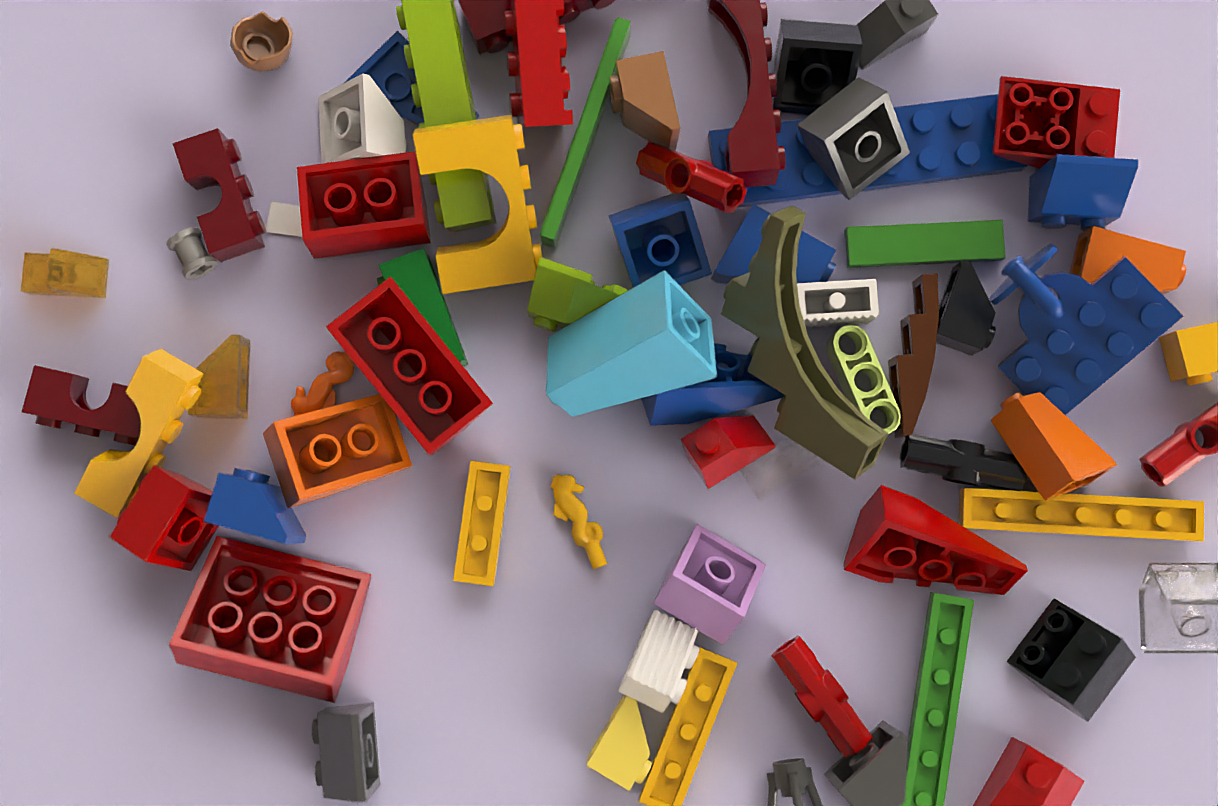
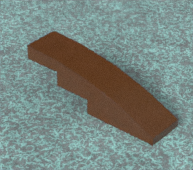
[888,273,939,438]

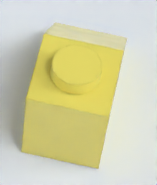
[586,694,652,791]

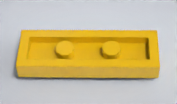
[453,461,511,586]

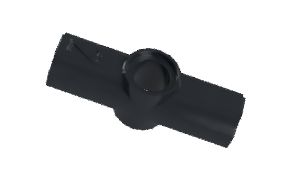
[900,434,1028,491]

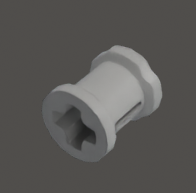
[166,227,218,280]

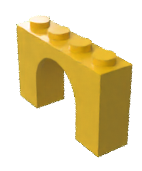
[413,114,542,294]

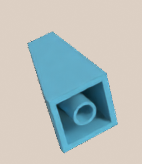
[546,270,717,417]

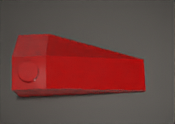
[843,485,1028,595]
[973,737,1084,806]

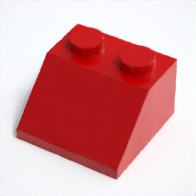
[109,465,219,571]

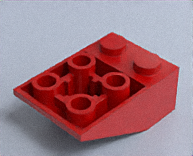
[992,76,1120,169]

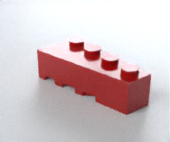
[504,0,573,127]

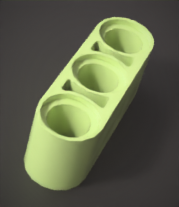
[826,325,901,434]

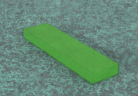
[844,220,1006,268]

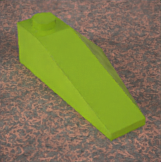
[527,257,627,332]

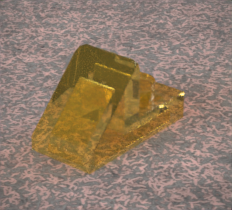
[21,248,109,298]

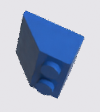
[1028,154,1138,231]
[608,193,712,288]
[204,468,307,544]

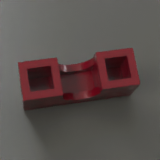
[172,128,266,262]
[22,365,141,446]

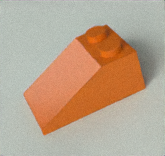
[263,394,412,509]

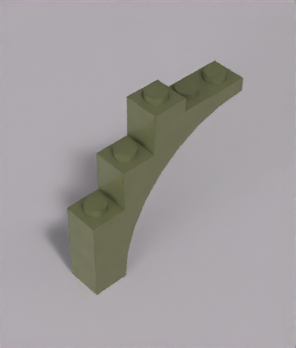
[721,206,888,480]

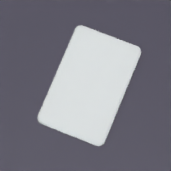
[266,202,302,237]

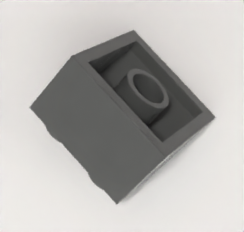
[797,77,910,200]
[312,703,380,802]
[824,720,908,806]

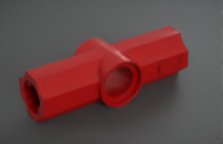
[635,142,747,213]
[1139,402,1218,487]
[771,635,873,758]

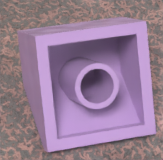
[653,524,766,645]

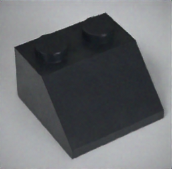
[772,19,863,114]

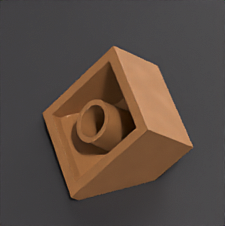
[609,51,680,151]

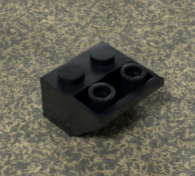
[1006,598,1136,722]

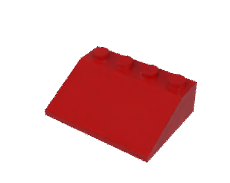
[169,536,371,703]

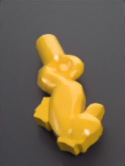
[550,474,608,569]

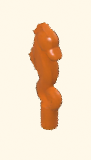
[291,351,355,416]

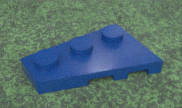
[344,30,480,126]

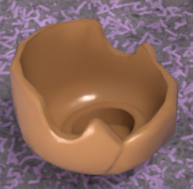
[230,11,293,72]

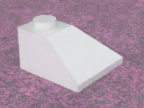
[318,74,407,164]

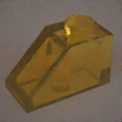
[188,335,250,419]

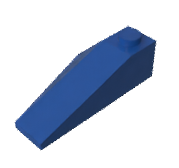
[641,343,784,426]

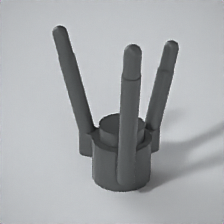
[767,758,823,806]

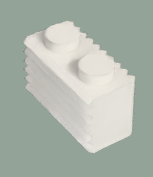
[797,279,879,329]
[618,610,700,713]

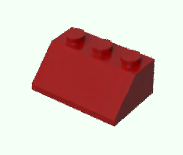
[297,151,431,259]

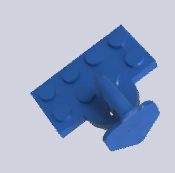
[989,243,1184,415]

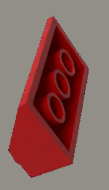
[326,276,493,456]

